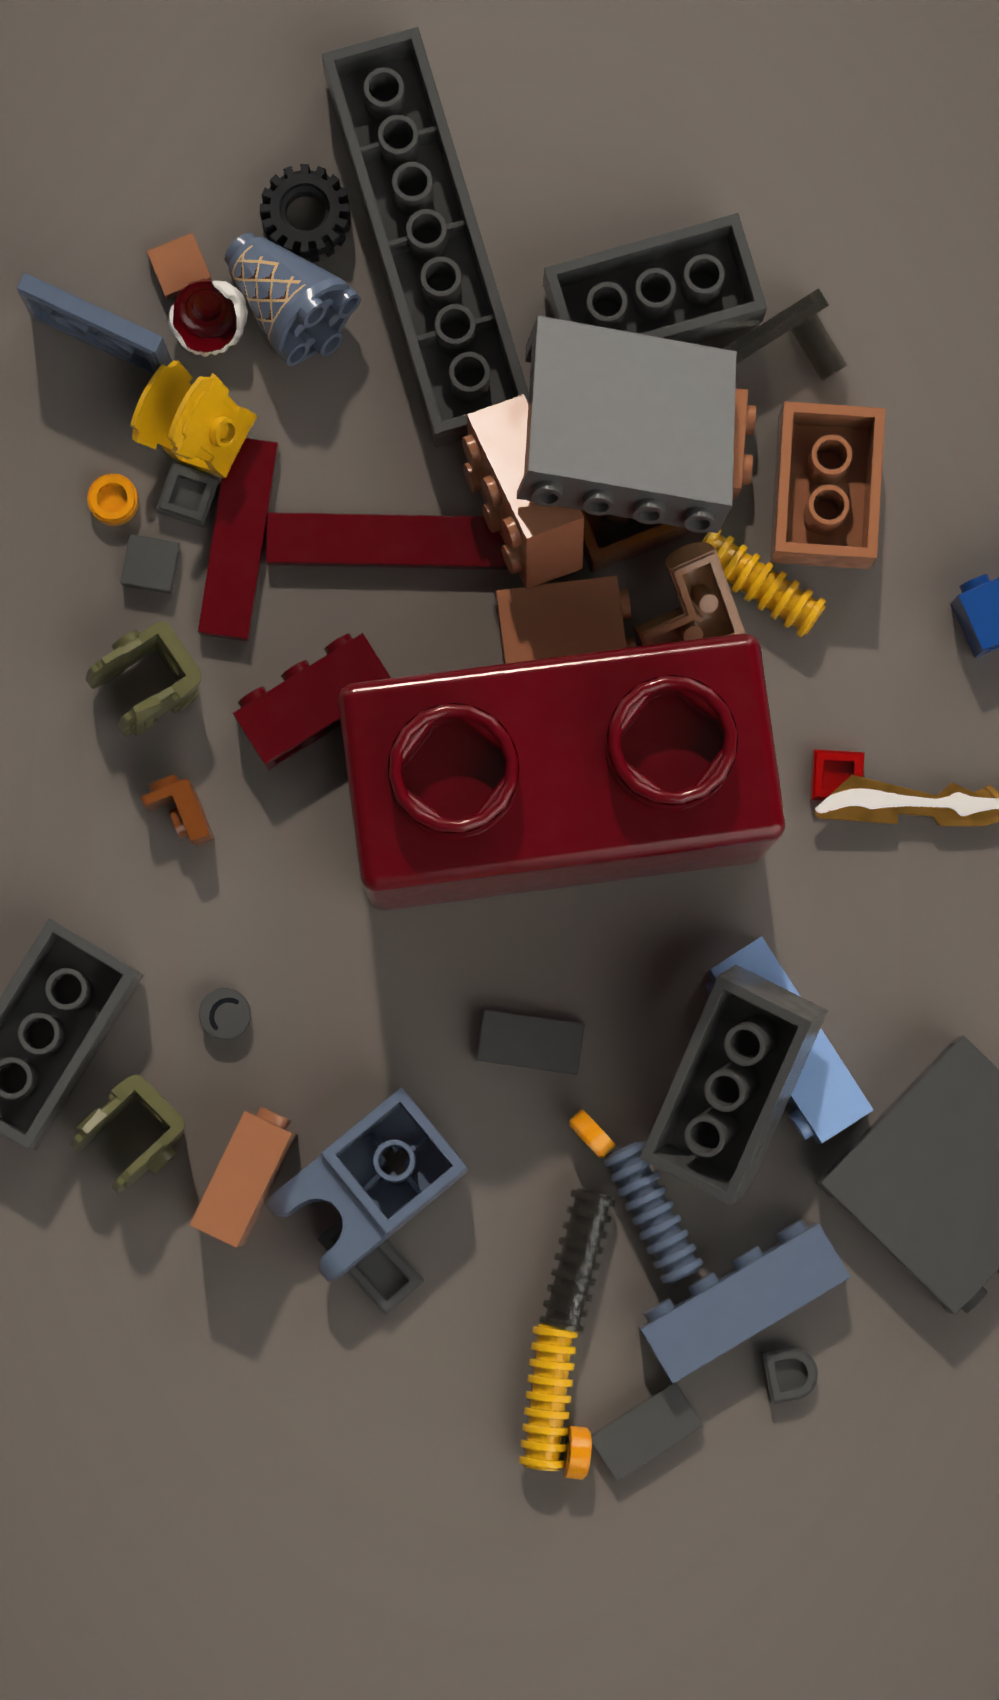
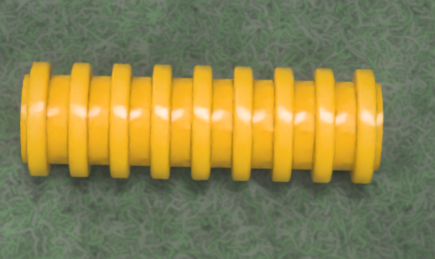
[702,528,826,638]
[519,1323,578,1471]

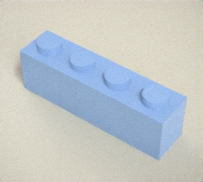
[705,936,873,1144]

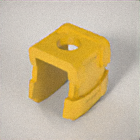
[130,360,258,478]

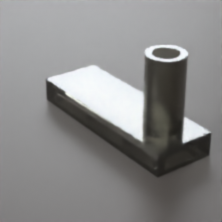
[723,288,847,381]

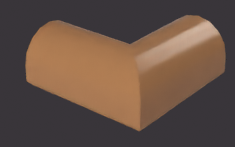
[633,542,746,647]

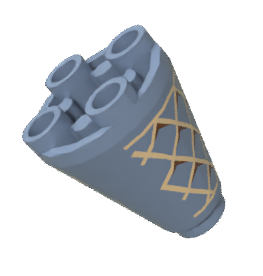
[224,233,361,366]

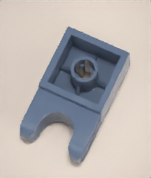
[266,1087,468,1282]

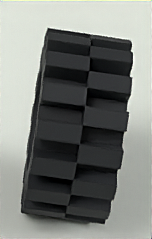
[260,164,351,263]

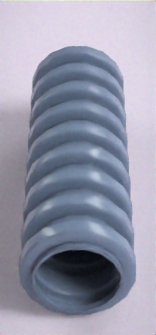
[603,1141,703,1284]

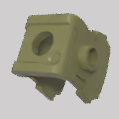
[85,621,201,737]
[70,1075,185,1194]

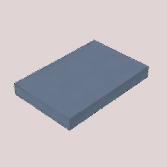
[17,272,172,375]

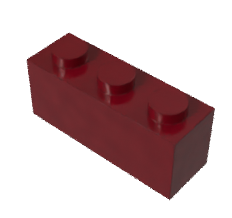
[233,633,391,771]

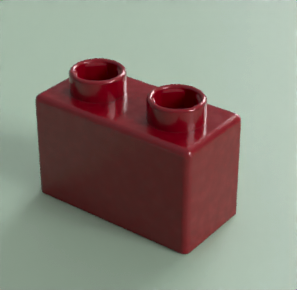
[338,633,785,911]

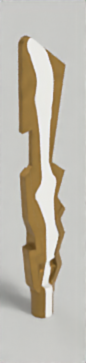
[814,775,999,827]

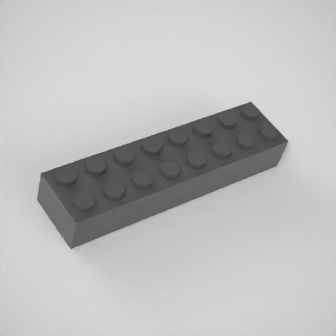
[322,27,529,447]

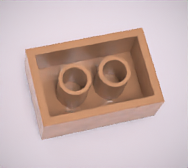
[462,394,584,589]
[770,401,886,570]

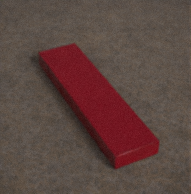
[198,438,279,642]

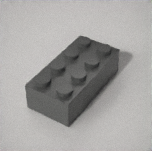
[543,213,767,343]
[0,918,144,1150]
[640,965,828,1206]

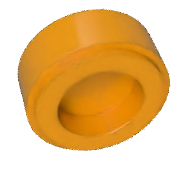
[87,473,139,526]
[568,1109,616,1158]
[563,1426,592,1480]

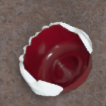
[168,279,248,357]

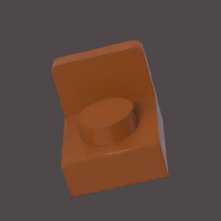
[140,775,215,847]

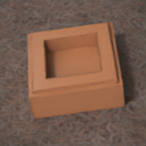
[146,232,212,301]

